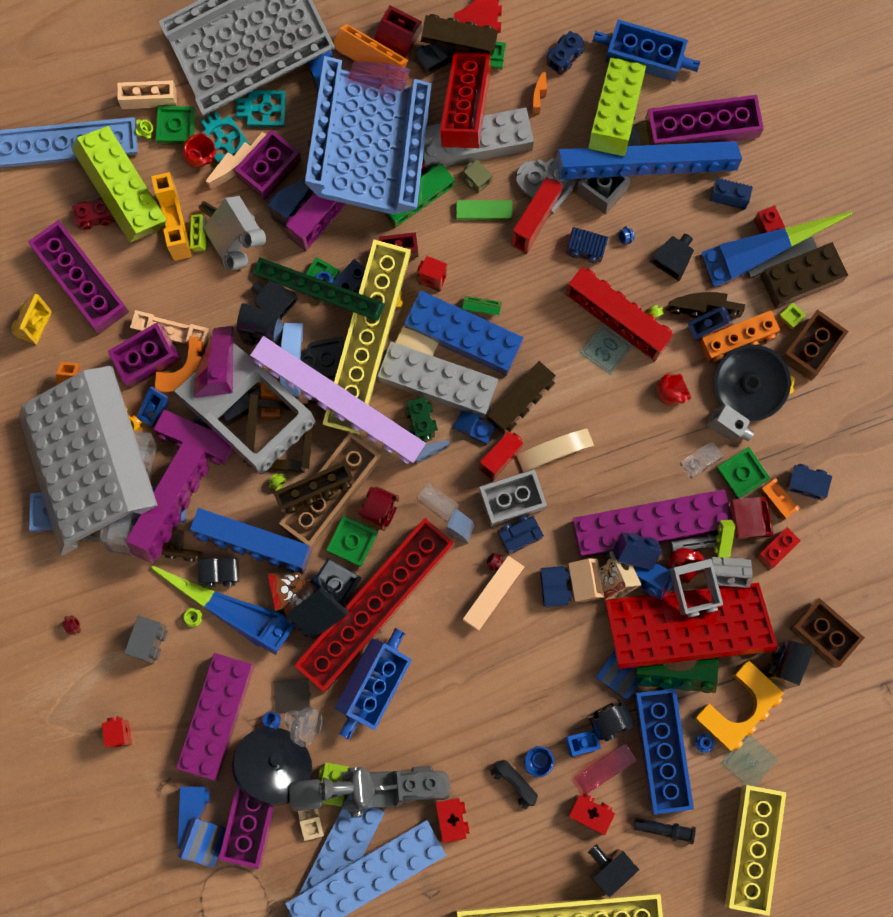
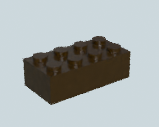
[760,242,848,309]

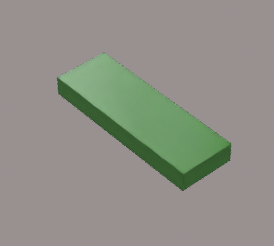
[456,200,512,220]

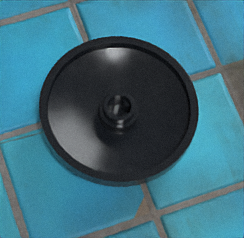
[713,345,791,421]
[232,727,312,806]

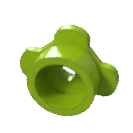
[135,119,153,139]

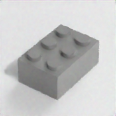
[479,469,547,527]

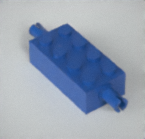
[592,19,701,82]
[334,628,412,740]

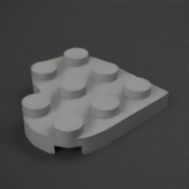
[516,158,579,214]

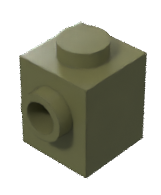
[463,160,493,194]

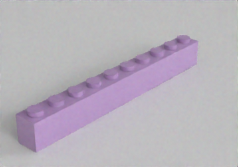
[250,336,426,464]

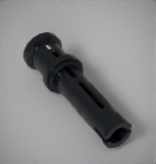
[633,817,696,845]

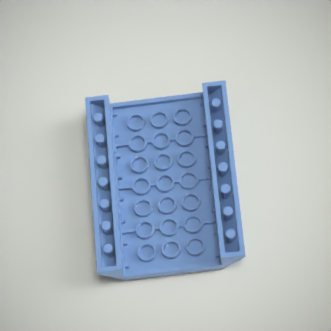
[305,56,432,215]

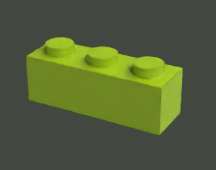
[190,214,207,252]
[714,520,735,558]

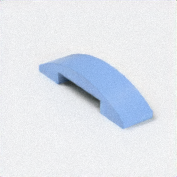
[280,323,303,397]

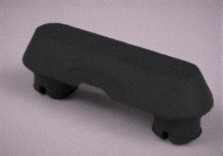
[491,760,538,809]

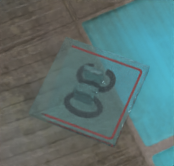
[580,324,633,375]
[722,735,778,787]

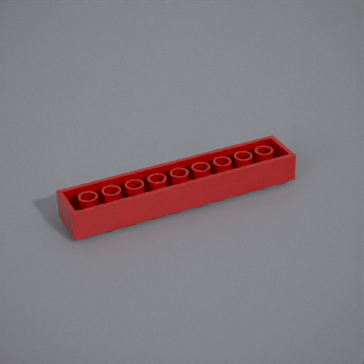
[294,518,454,693]

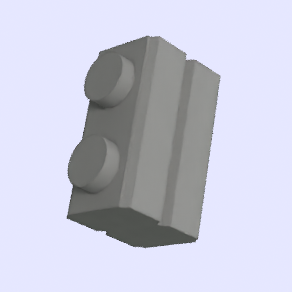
[711,557,753,588]

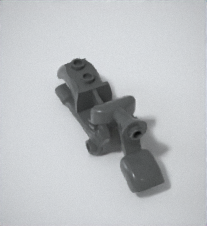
[289,766,450,818]

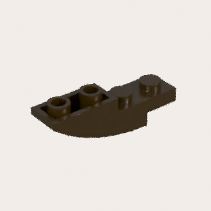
[666,292,745,318]

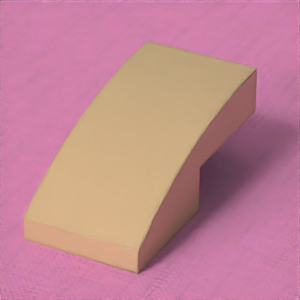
[394,327,438,356]
[298,808,324,841]

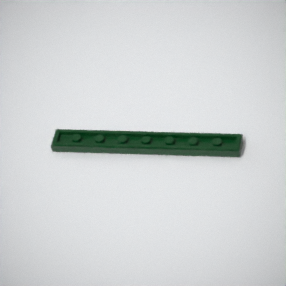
[253,257,385,322]

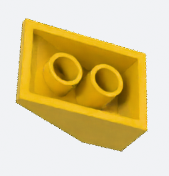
[11,294,52,345]

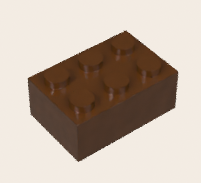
[782,309,849,381]
[790,598,865,668]

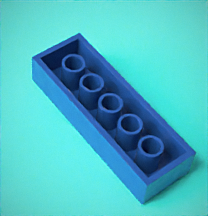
[404,291,524,376]
[190,508,312,573]
[634,689,694,815]

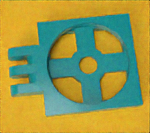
[235,90,286,128]
[200,111,250,164]

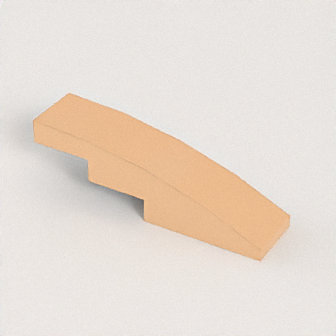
[206,132,266,189]
[462,556,524,631]

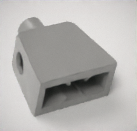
[706,404,754,442]

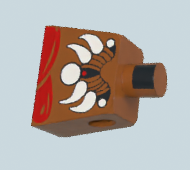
[268,572,312,612]

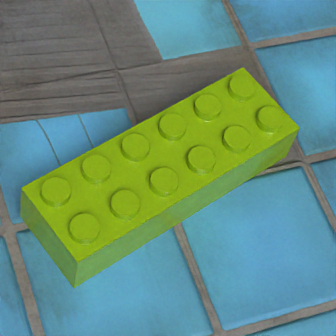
[588,57,646,157]
[71,126,167,243]

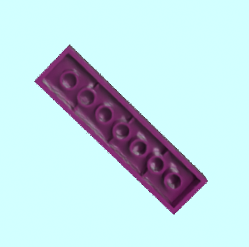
[571,489,732,559]

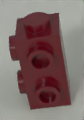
[72,197,115,230]

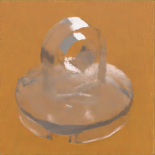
[284,707,323,747]

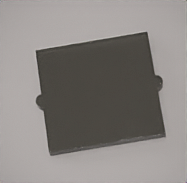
[273,678,311,714]

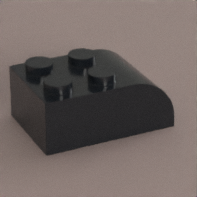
[237,303,283,346]
[764,640,814,689]

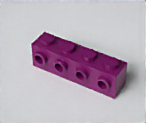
[154,410,233,465]

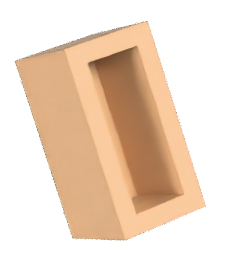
[568,559,605,602]

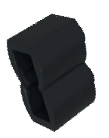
[414,44,457,76]
[198,557,240,588]

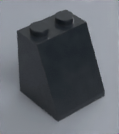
[284,575,349,639]

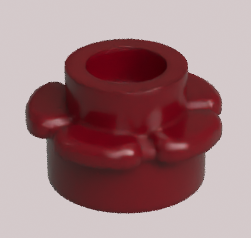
[485,553,503,571]

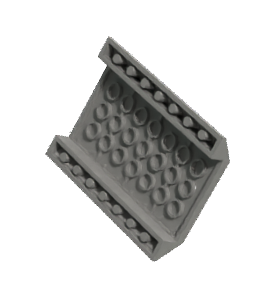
[159,0,335,116]
[19,366,158,555]

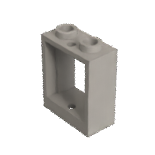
[669,559,723,618]

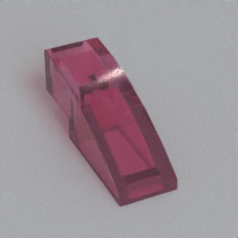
[348,62,410,92]
[575,744,637,794]

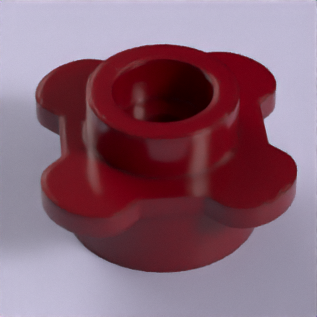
[62,615,81,635]

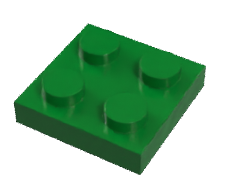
[156,106,196,144]
[716,447,770,499]
[326,516,378,568]

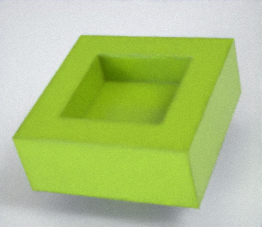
[779,303,806,329]

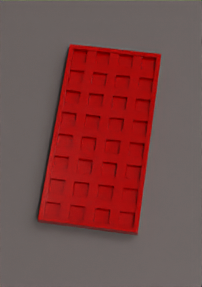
[605,582,778,669]

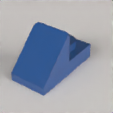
[136,387,169,428]
[453,411,495,445]
[565,730,601,757]

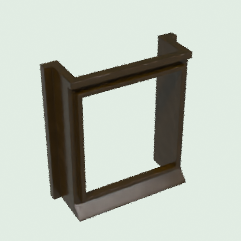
[243,394,316,472]

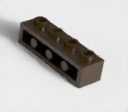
[420,14,498,57]
[487,361,556,434]
[273,461,355,515]

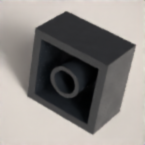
[587,844,640,898]

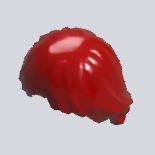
[182,132,216,168]
[656,373,691,405]
[668,548,705,584]

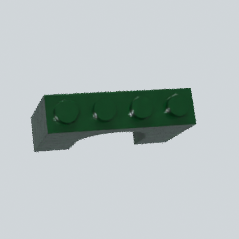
[636,657,719,693]

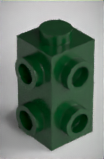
[405,397,438,442]

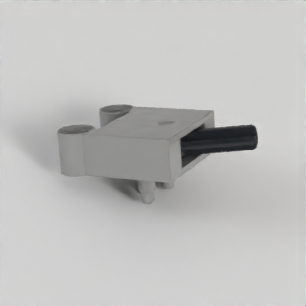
[199,196,266,271]

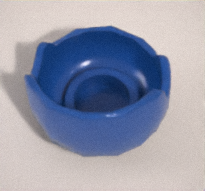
[524,746,554,777]

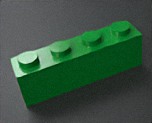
[383,163,455,228]

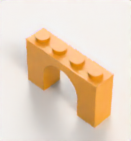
[151,172,192,261]
[693,660,784,752]

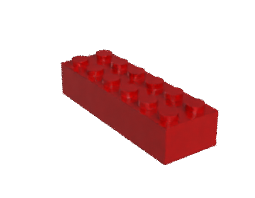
[440,52,491,149]
[565,267,674,362]

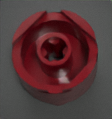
[358,487,399,531]

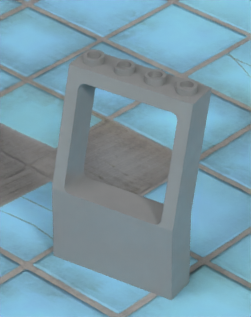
[174,343,316,475]

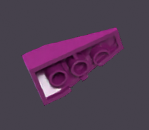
[194,326,233,398]

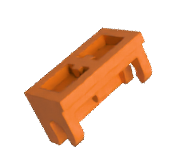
[758,478,800,522]

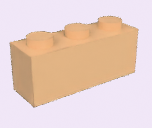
[117,80,177,109]

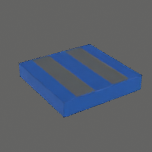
[595,649,638,701]
[178,817,226,868]

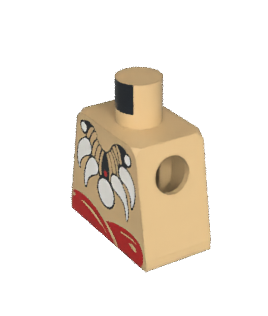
[600,551,641,600]

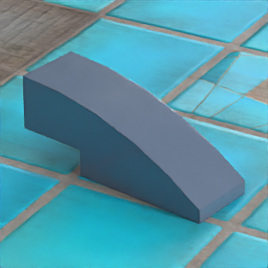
[447,509,474,544]

